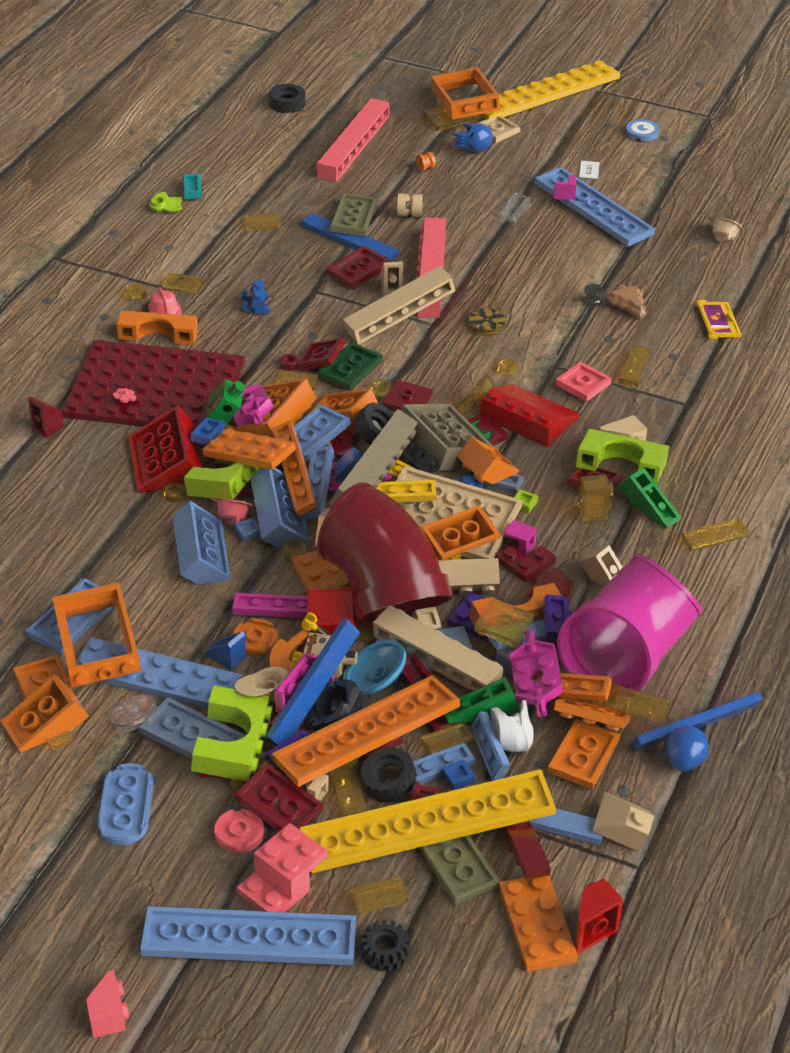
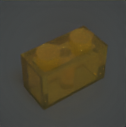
[578,475,613,523]

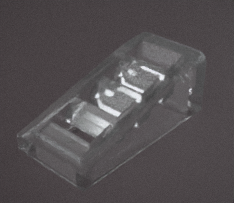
[498,192,530,223]

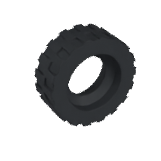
[269,83,305,113]
[354,402,393,445]
[360,746,417,802]

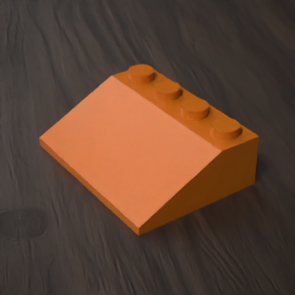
[224,378,316,438]

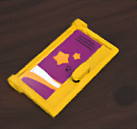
[696,300,742,339]

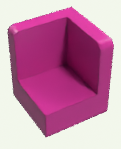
[553,175,576,200]
[504,520,537,555]

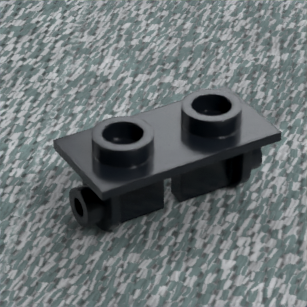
[402,442,439,474]

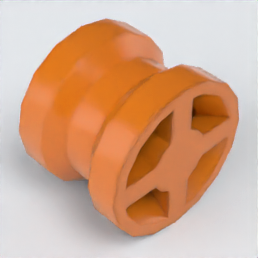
[416,152,436,171]

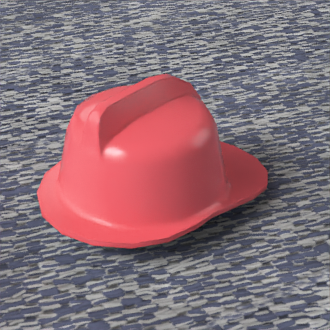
[148,287,182,315]
[210,498,252,525]

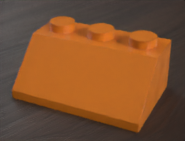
[422,505,501,560]

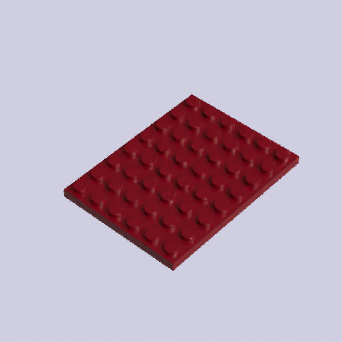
[62,340,245,430]

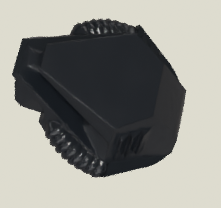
[304,679,365,730]

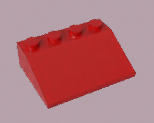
[480,384,580,448]
[128,405,202,493]

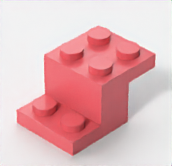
[237,823,327,912]

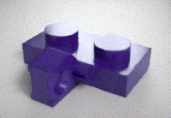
[543,594,572,638]

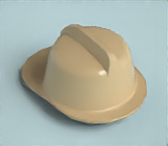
[708,217,743,241]
[235,666,289,702]

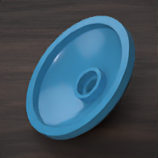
[343,640,406,695]

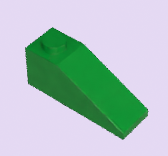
[619,468,682,529]
[444,677,520,723]

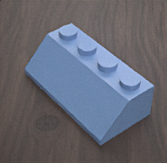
[250,468,310,548]
[173,501,231,584]

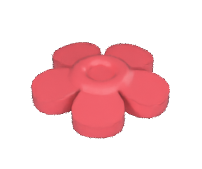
[113,388,136,403]

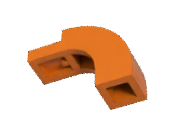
[270,630,309,686]

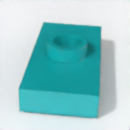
[183,174,202,199]

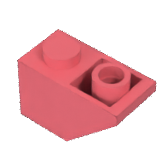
[86,970,129,1038]

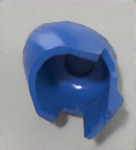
[451,123,493,153]
[666,726,708,772]

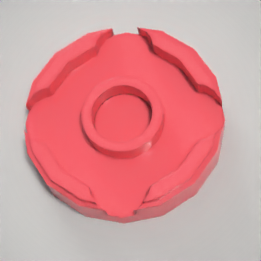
[214,809,264,853]

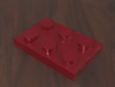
[326,246,391,289]
[235,763,324,832]

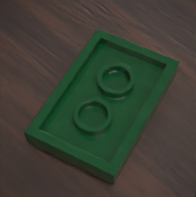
[318,342,383,391]

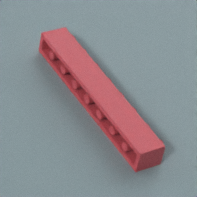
[316,98,389,182]
[416,217,446,318]

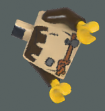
[290,613,358,678]

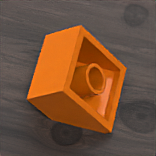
[457,437,519,484]

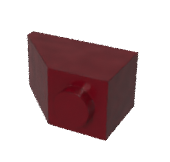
[28,396,64,438]

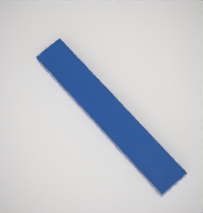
[301,213,399,260]
[266,618,360,746]
[631,692,763,752]

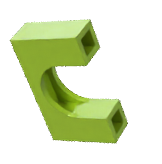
[576,429,669,484]
[184,459,260,500]
[191,685,273,782]

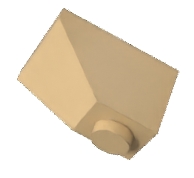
[592,792,654,851]

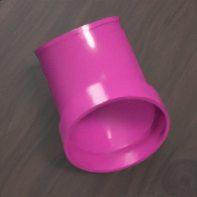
[558,553,703,700]

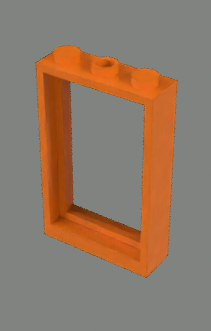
[431,67,500,120]
[52,582,141,687]

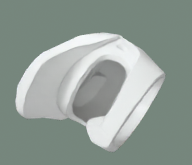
[490,700,534,752]

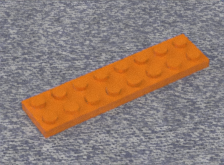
[272,675,460,787]

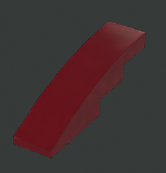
[400,653,456,735]
[501,821,551,880]

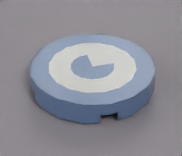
[626,119,659,142]

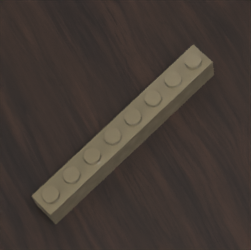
[329,409,418,505]

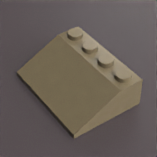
[401,403,494,471]

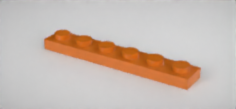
[272,420,318,516]

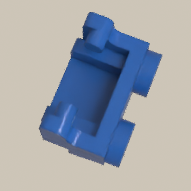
[241,280,270,315]

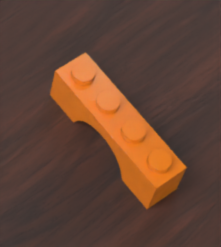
[117,310,198,345]
[469,583,562,636]

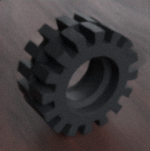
[361,920,409,972]

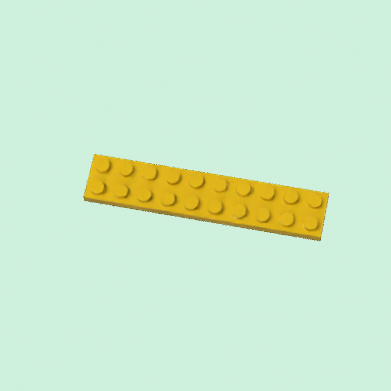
[479,60,620,119]
[300,769,556,873]

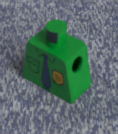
[207,380,245,428]

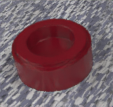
[280,354,299,371]

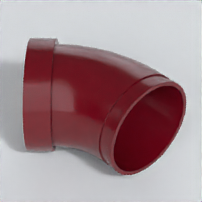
[317,482,453,622]

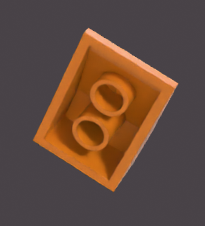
[305,389,378,433]
[0,674,89,752]

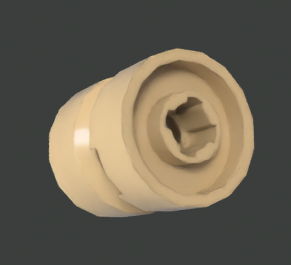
[397,193,423,217]

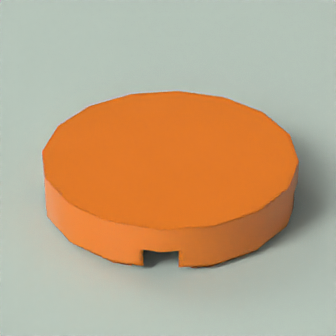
[233,619,278,657]

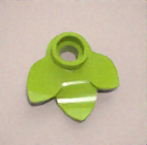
[149,192,182,212]

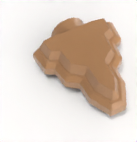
[607,285,646,319]

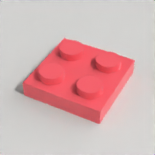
[556,361,611,402]

